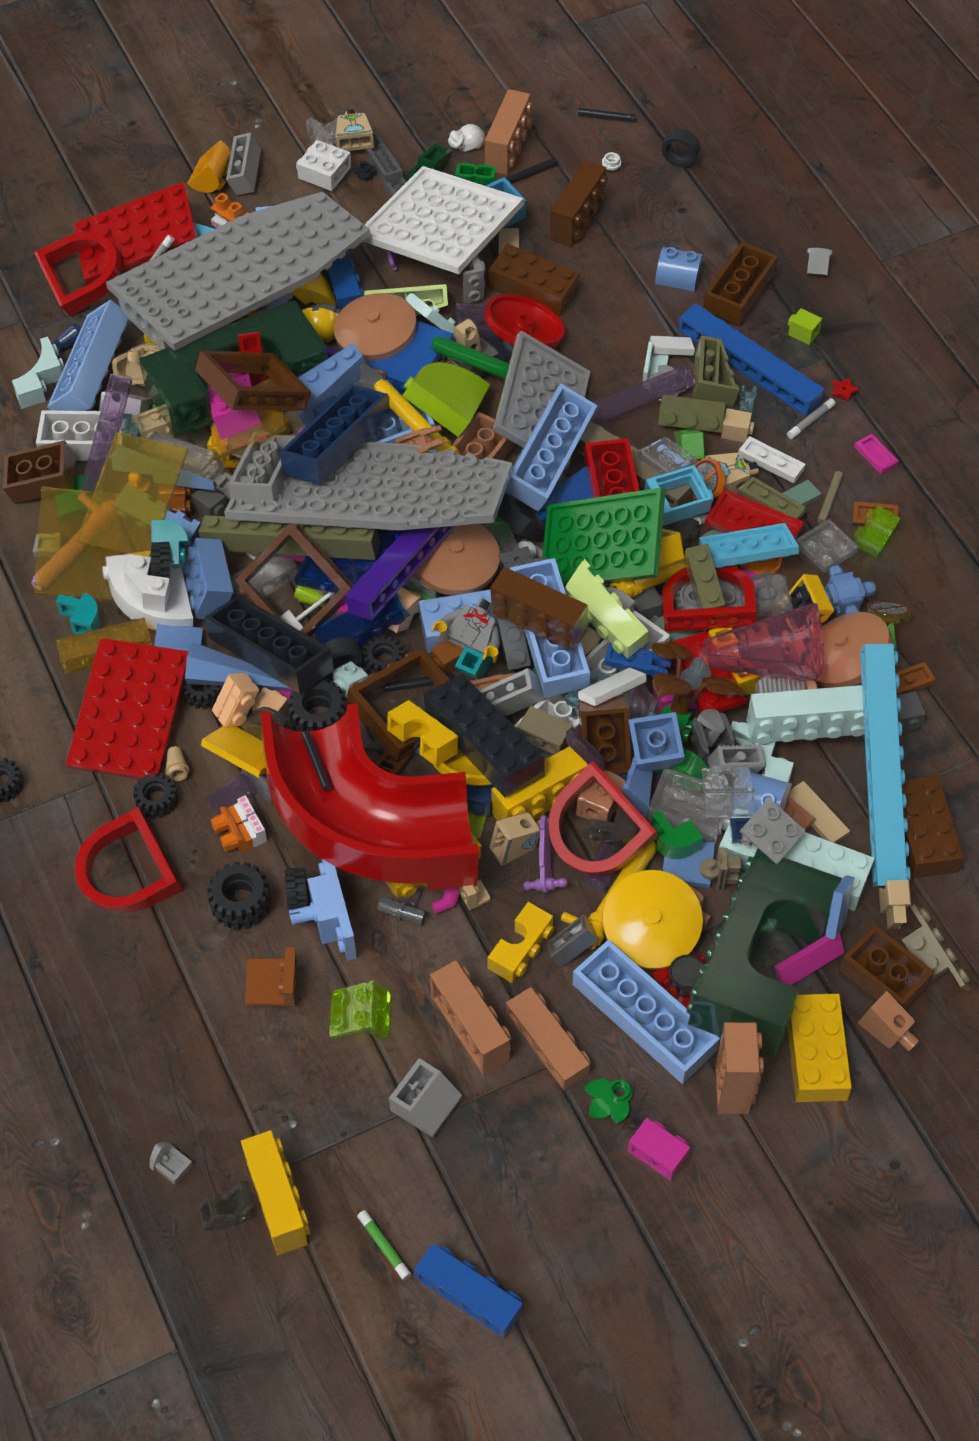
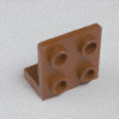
[245,947,298,1006]

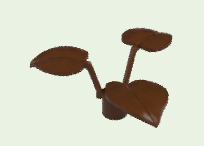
[651,641,746,715]

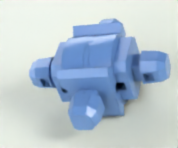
[825,565,876,616]

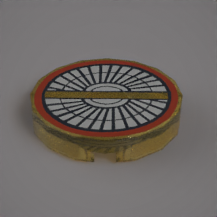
[866,601,912,623]

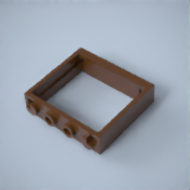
[195,351,311,411]
[235,523,354,637]
[346,648,450,762]

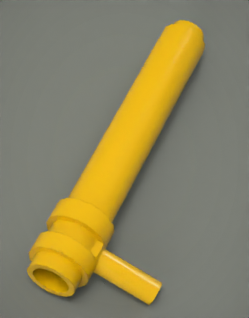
[374,379,460,455]
[609,555,686,598]
[561,842,656,949]

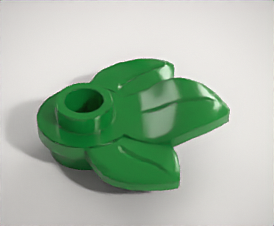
[584,1078,632,1124]

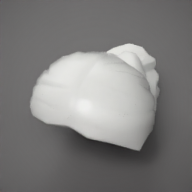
[448,124,486,152]

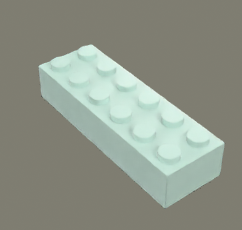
[746,685,864,744]
[717,807,874,911]

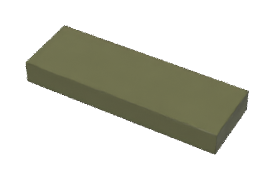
[739,476,807,520]

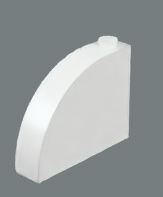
[102,551,193,630]

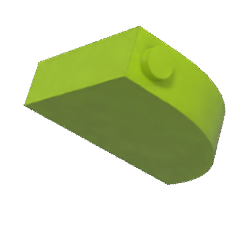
[402,362,490,437]

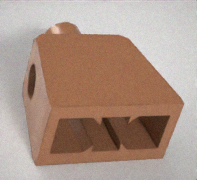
[858,991,919,1051]

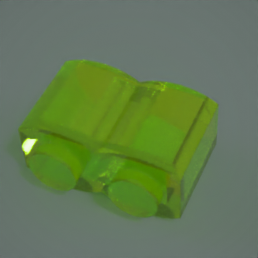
[853,505,901,558]

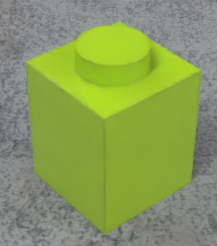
[788,308,822,345]

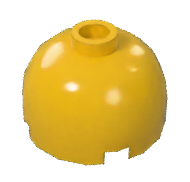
[299,308,338,344]

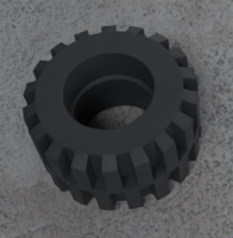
[288,679,347,732]
[207,862,271,930]

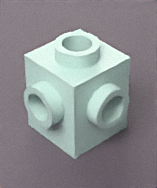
[333,662,368,699]

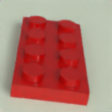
[704,489,804,558]
[671,631,747,712]

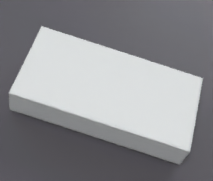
[650,336,695,356]

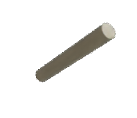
[817,471,843,525]

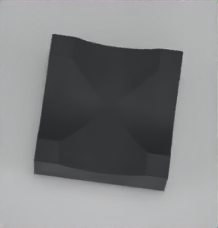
[497,493,546,543]

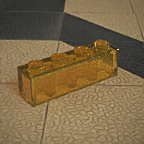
[55,617,152,674]

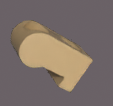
[453,319,482,352]

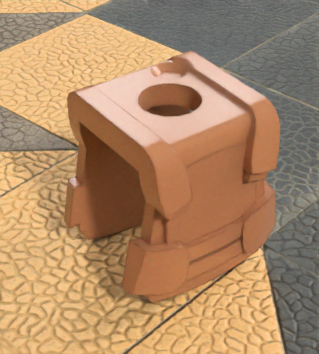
[576,769,626,828]

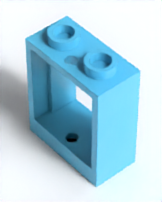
[644,465,713,526]

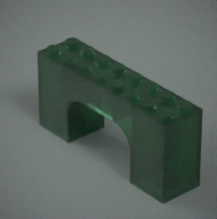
[139,300,328,438]
[686,848,842,1057]

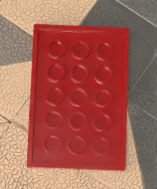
[74,182,198,285]
[65,638,189,780]

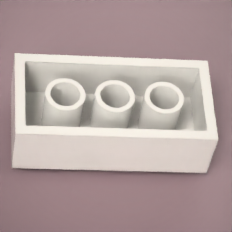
[36,410,130,461]

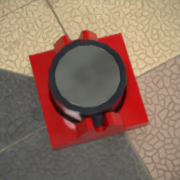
[651,950,722,1010]

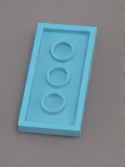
[699,523,799,568]

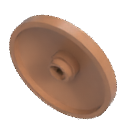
[334,293,417,361]
[415,524,500,595]
[805,612,892,688]

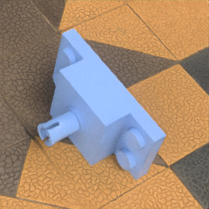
[289,859,357,961]

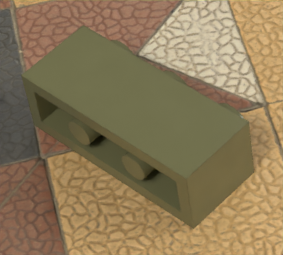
[658,395,726,433]
[684,544,725,609]

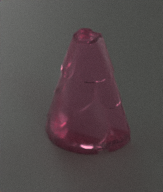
[699,603,824,682]

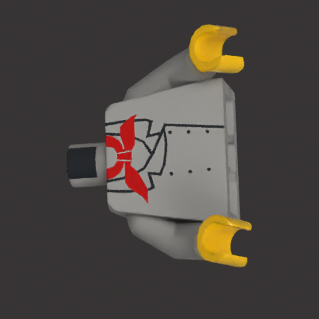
[430,599,500,663]

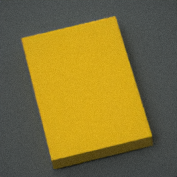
[201,726,266,777]

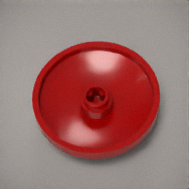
[484,294,565,349]

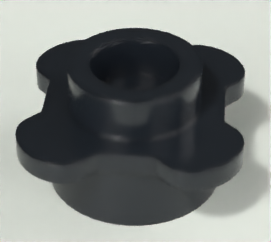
[353,161,376,180]

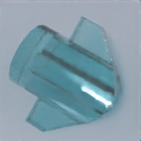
[681,657,712,689]

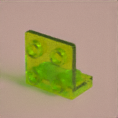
[329,980,390,1040]

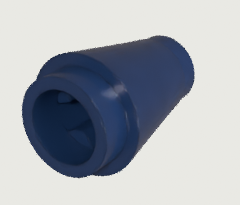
[54,323,81,351]

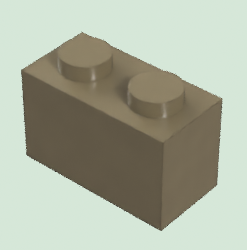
[517,706,573,755]

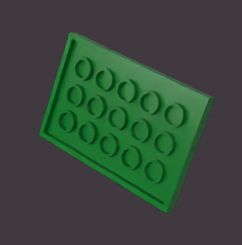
[542,488,666,589]

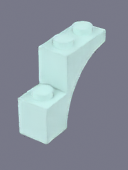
[12,337,64,409]
[731,721,794,783]

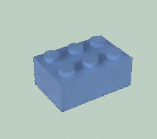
[182,538,233,619]

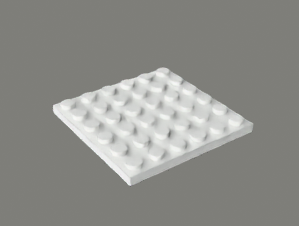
[363,166,524,274]

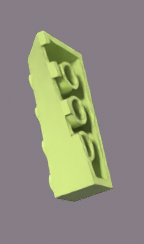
[364,284,448,316]
[565,560,648,659]

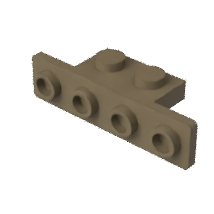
[902,904,972,992]

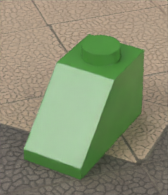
[674,429,704,463]

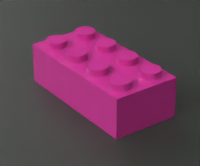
[208,373,263,440]

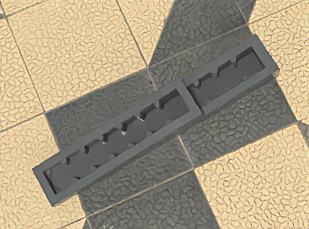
[364,131,406,198]

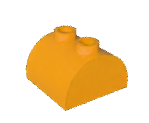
[187,140,231,193]

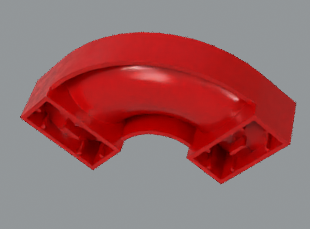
[261,704,479,891]

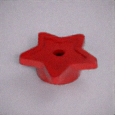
[832,378,858,400]

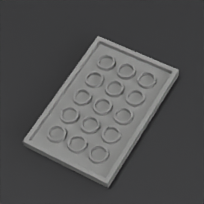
[493,331,590,470]

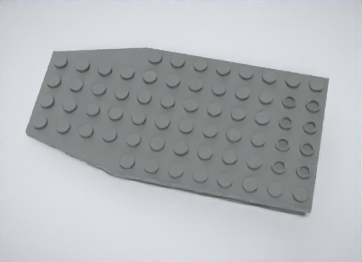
[106,191,370,353]
[224,434,513,531]

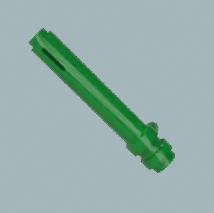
[430,336,510,380]

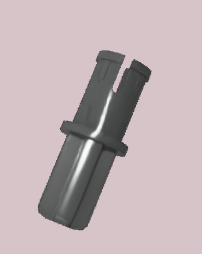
[377,897,427,926]

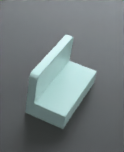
[642,341,669,391]

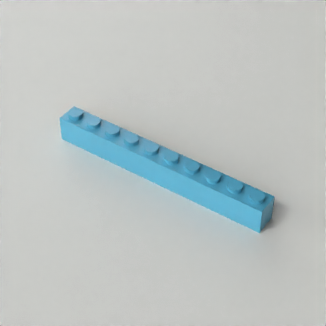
[860,644,910,888]

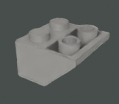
[389,1058,462,1138]

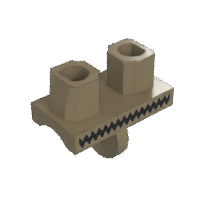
[700,848,741,891]

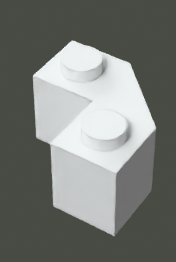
[124,554,170,613]

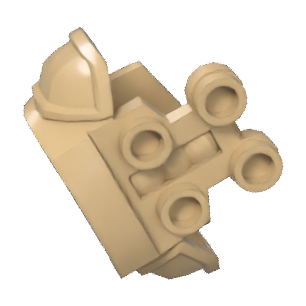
[112,343,186,387]

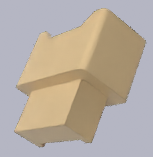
[879,880,911,929]

